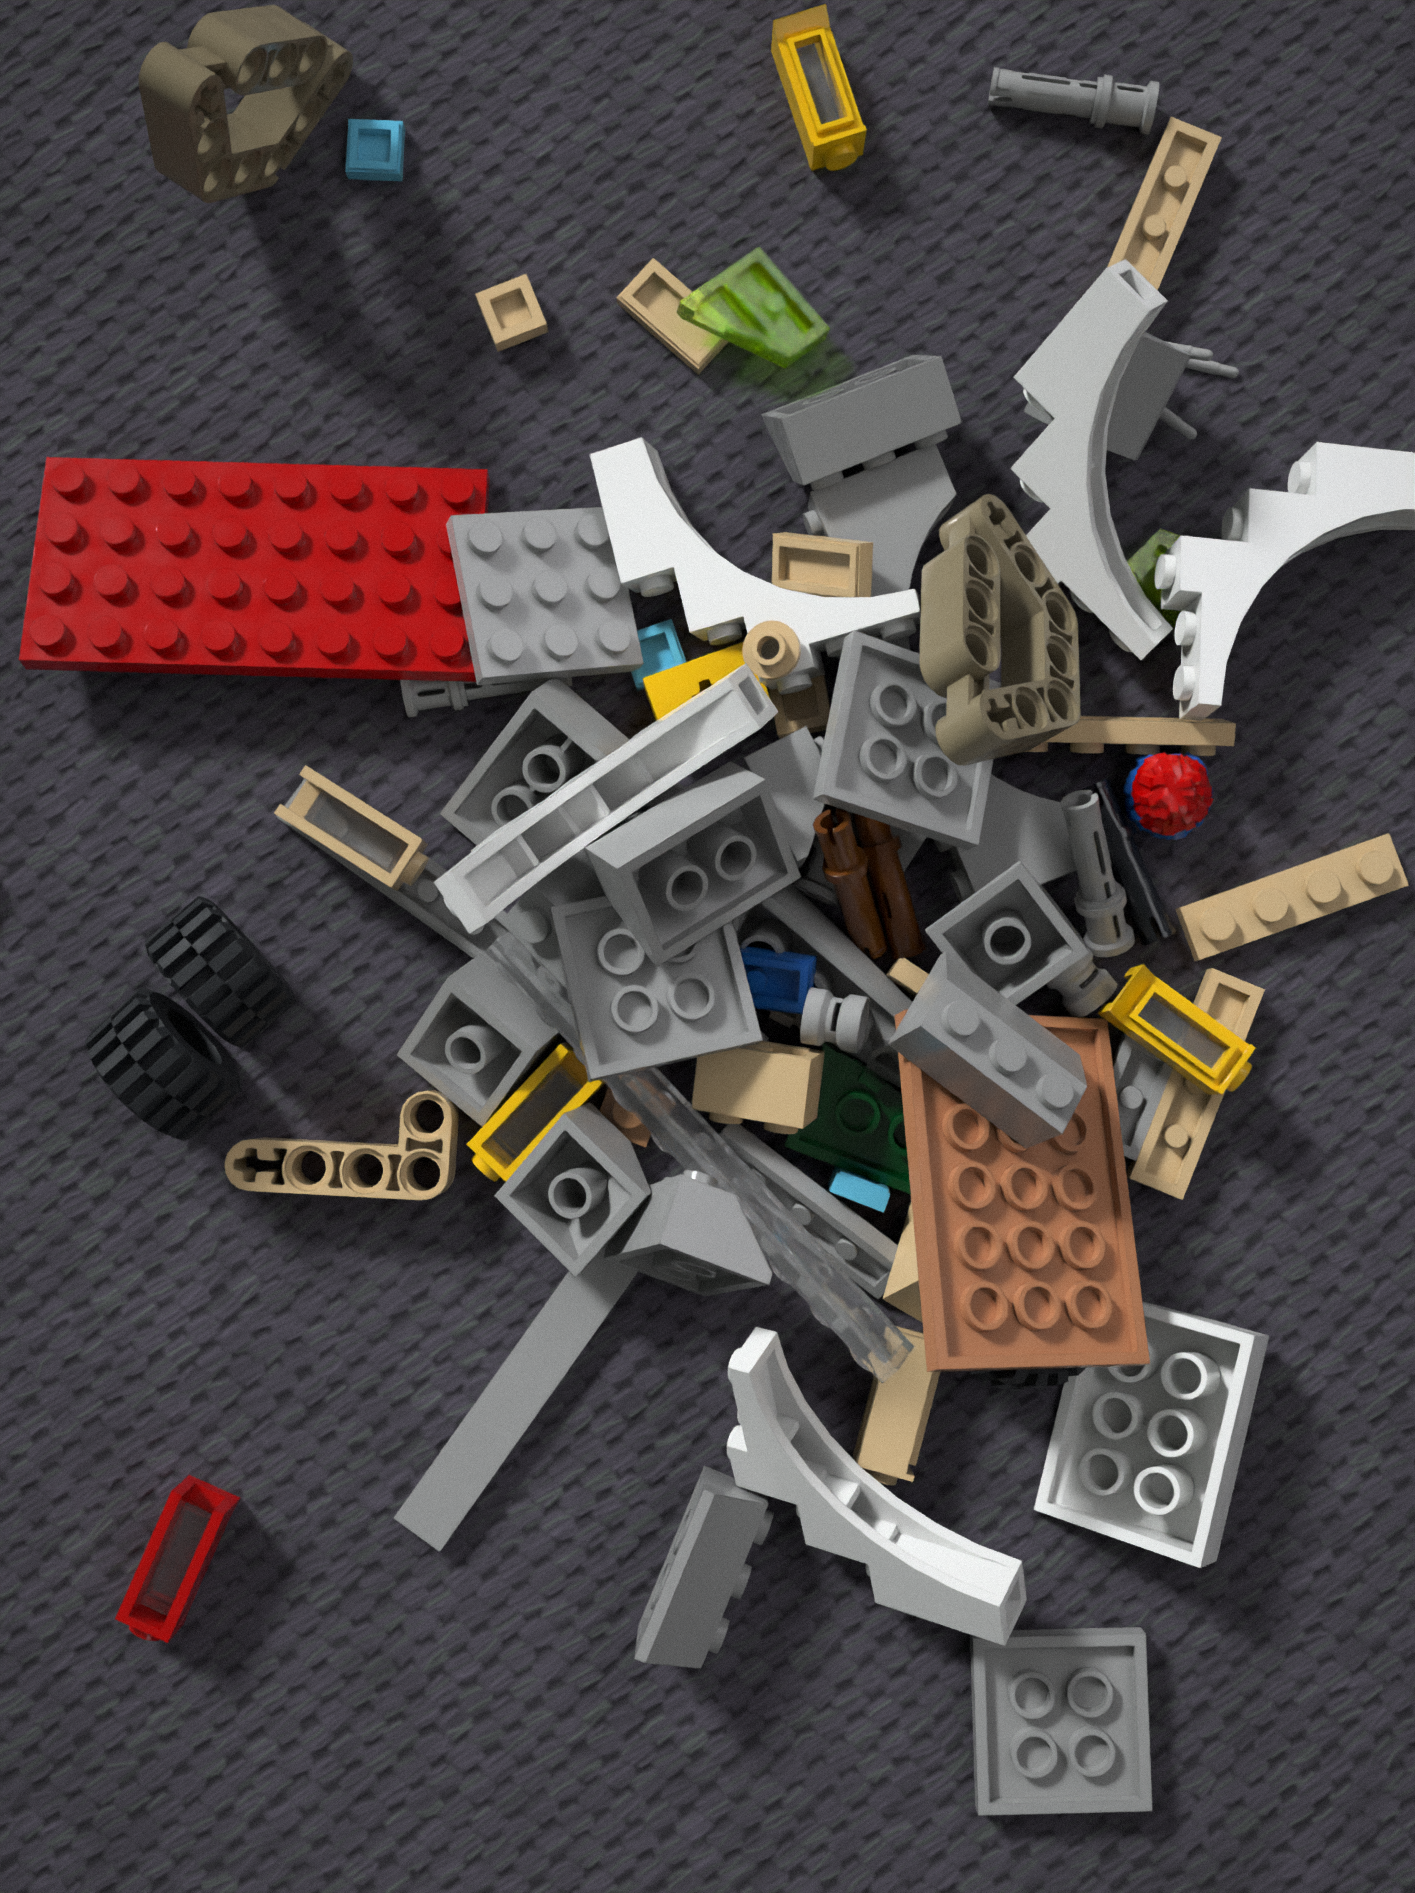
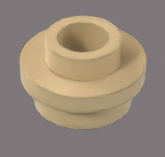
[742,620,801,680]

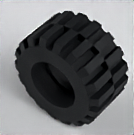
[144,895,296,1049]
[85,988,243,1141]

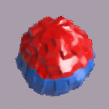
[1123,751,1214,840]

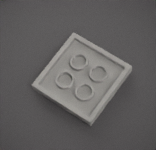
[446,507,644,685]
[812,630,1001,850]
[549,896,763,1082]
[970,1627,1152,1815]

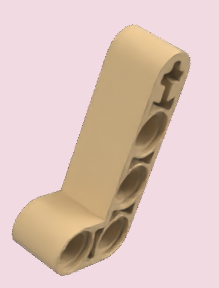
[225,1090,459,1200]

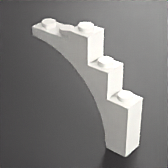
[1010,259,1173,660]
[590,437,921,694]
[1154,442,1415,721]
[434,663,778,934]
[727,1327,1027,1646]

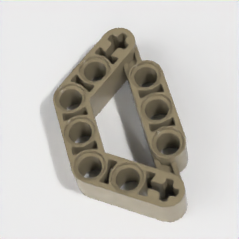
[139,5,353,203]
[919,494,1081,766]

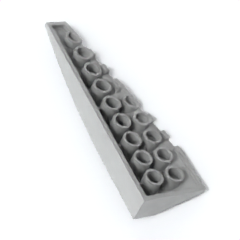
[440,678,912,1088]

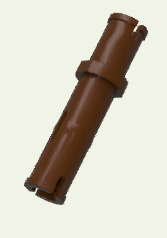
[813,809,888,960]
[852,813,926,959]

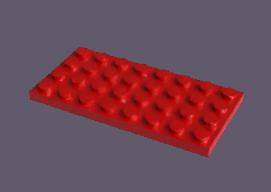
[19,457,490,682]

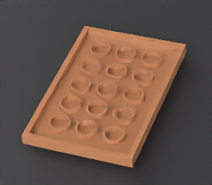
[895,1009,1150,1372]

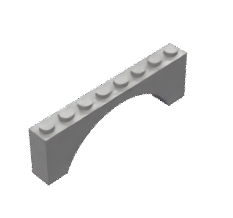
[803,444,1077,903]

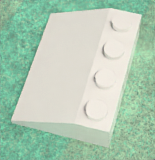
[1034,1302,1269,1568]

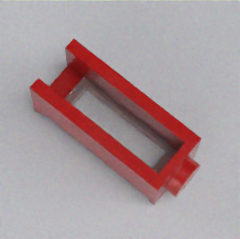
[115,1475,240,1643]

